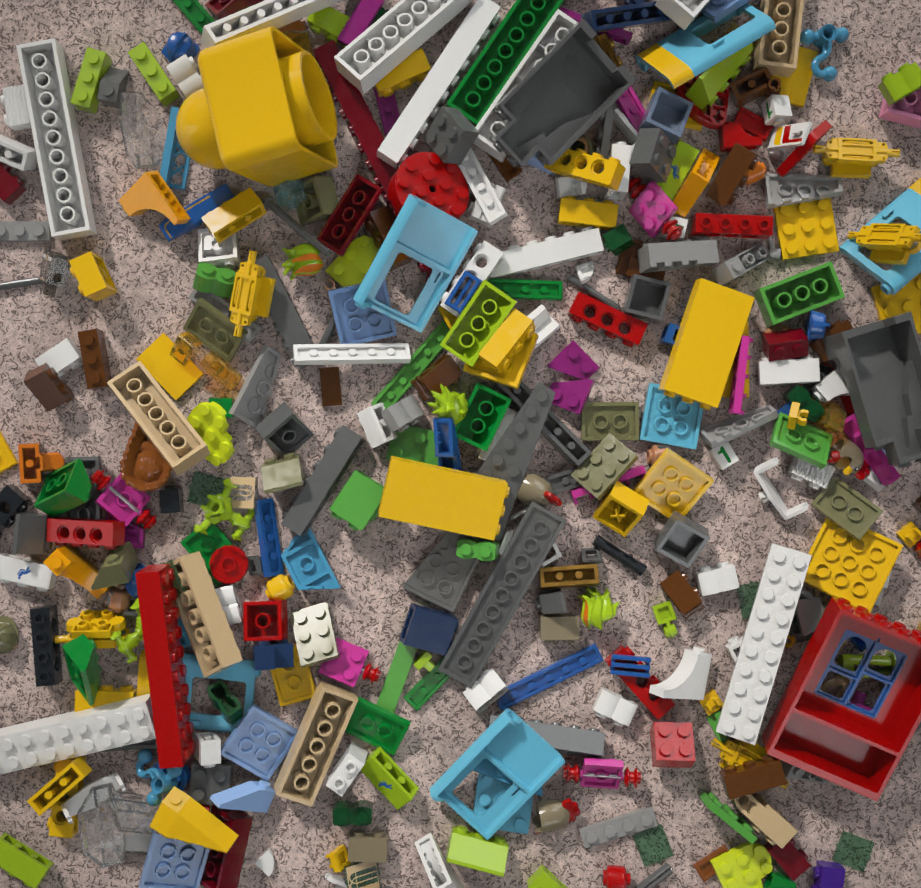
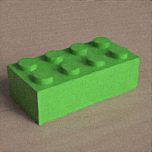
[753,261,845,327]

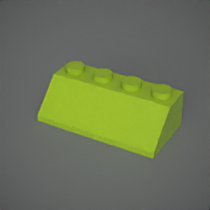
[685,43,754,110]
[440,279,517,367]

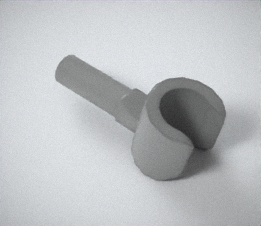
[768,236,781,260]

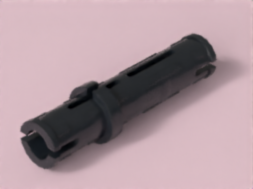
[592,535,647,576]

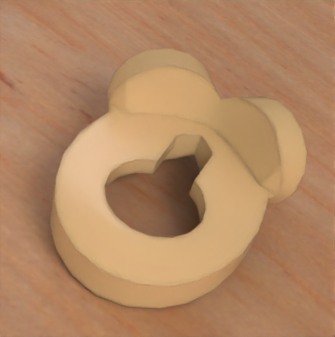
[821,673,849,698]

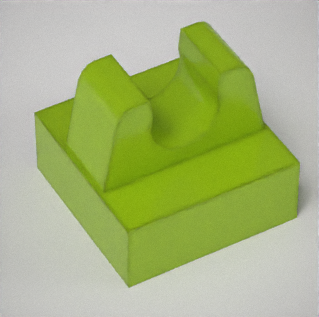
[414,650,435,672]

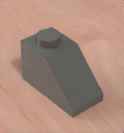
[97,67,129,109]
[535,589,568,614]

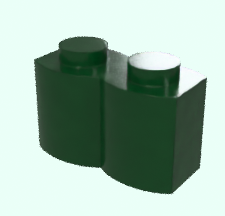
[782,385,825,422]
[207,680,243,725]
[333,800,373,827]

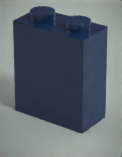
[399,603,458,656]

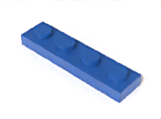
[254,498,284,577]

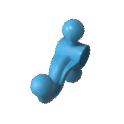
[800,24,849,82]
[135,749,182,807]

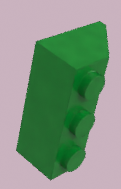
[455,383,512,452]
[34,458,92,518]
[62,634,102,706]

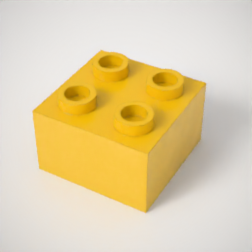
[69,251,117,302]
[592,481,649,537]

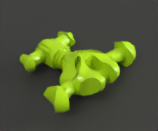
[194,478,255,541]
[110,598,143,664]

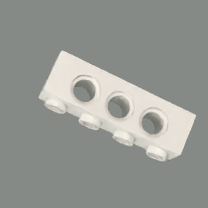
[440,240,505,318]

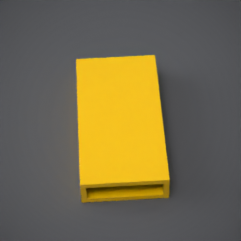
[658,278,755,410]
[378,456,510,541]

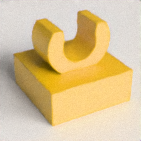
[787,402,809,430]
[895,521,921,548]
[698,689,723,716]
[326,845,351,873]

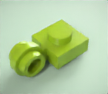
[651,600,678,639]

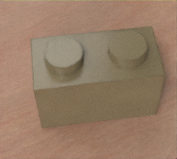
[539,614,579,643]
[348,830,389,863]

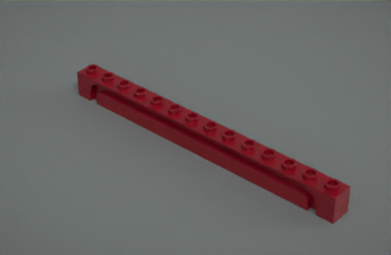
[313,40,455,287]

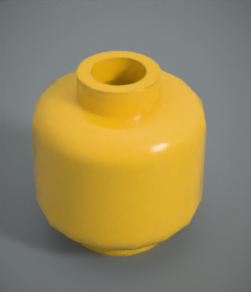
[265,574,295,601]

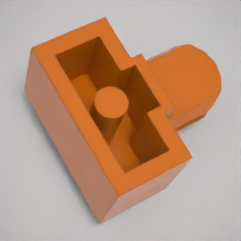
[18,443,65,484]

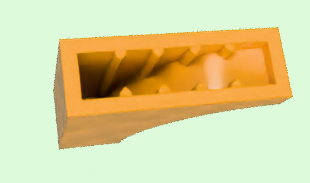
[672,148,720,218]
[119,171,191,225]
[43,545,108,599]

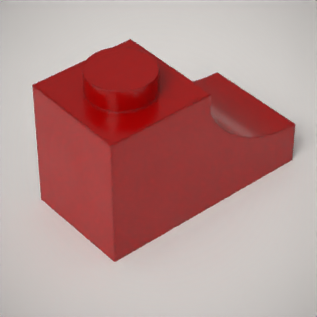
[718,121,762,152]

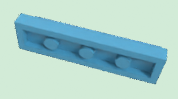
[160,106,191,190]

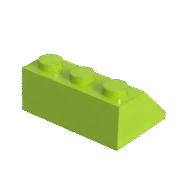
[446,825,509,877]

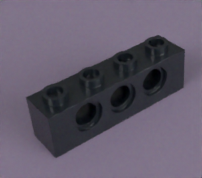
[0,484,31,539]
[30,604,63,687]

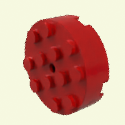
[388,152,469,219]

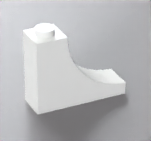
[810,367,850,404]
[649,646,712,700]
[414,833,464,888]

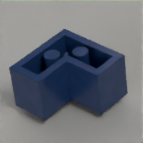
[253,639,294,671]

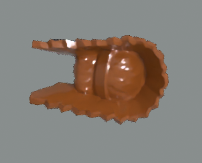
[119,422,172,492]

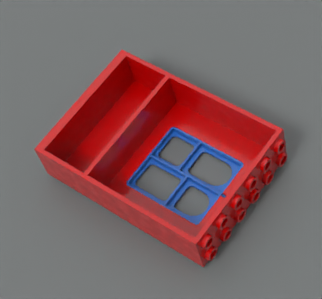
[761,597,921,802]

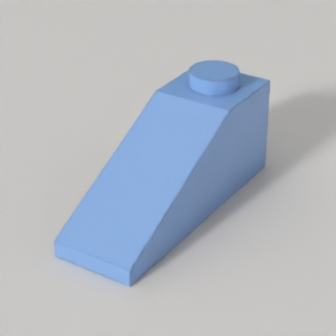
[210,780,275,813]

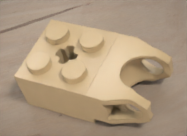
[730,794,798,849]

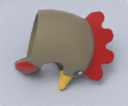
[827,438,870,480]
[517,473,562,507]
[532,799,581,834]

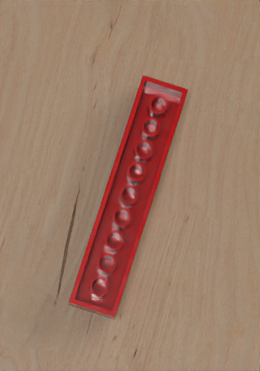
[135,563,196,769]

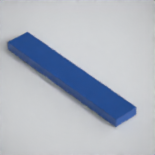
[496,643,604,711]

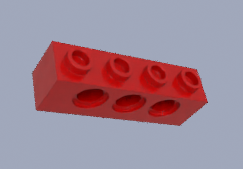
[691,213,773,239]
[567,291,648,348]
[47,517,125,549]
[604,645,675,720]

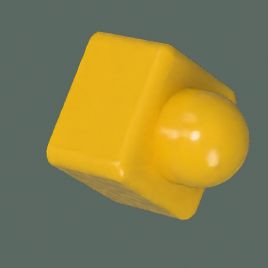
[176,26,338,187]

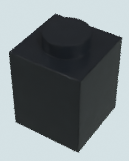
[159,485,184,514]

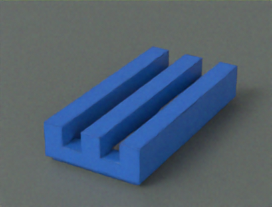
[444,270,482,314]
[610,654,651,678]

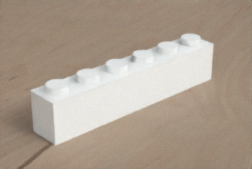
[486,226,604,279]

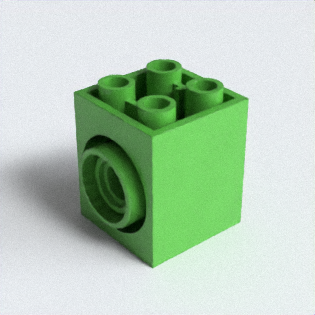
[329,469,384,531]

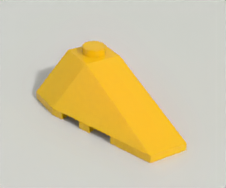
[150,786,239,853]

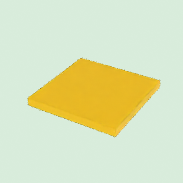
[804,518,904,613]

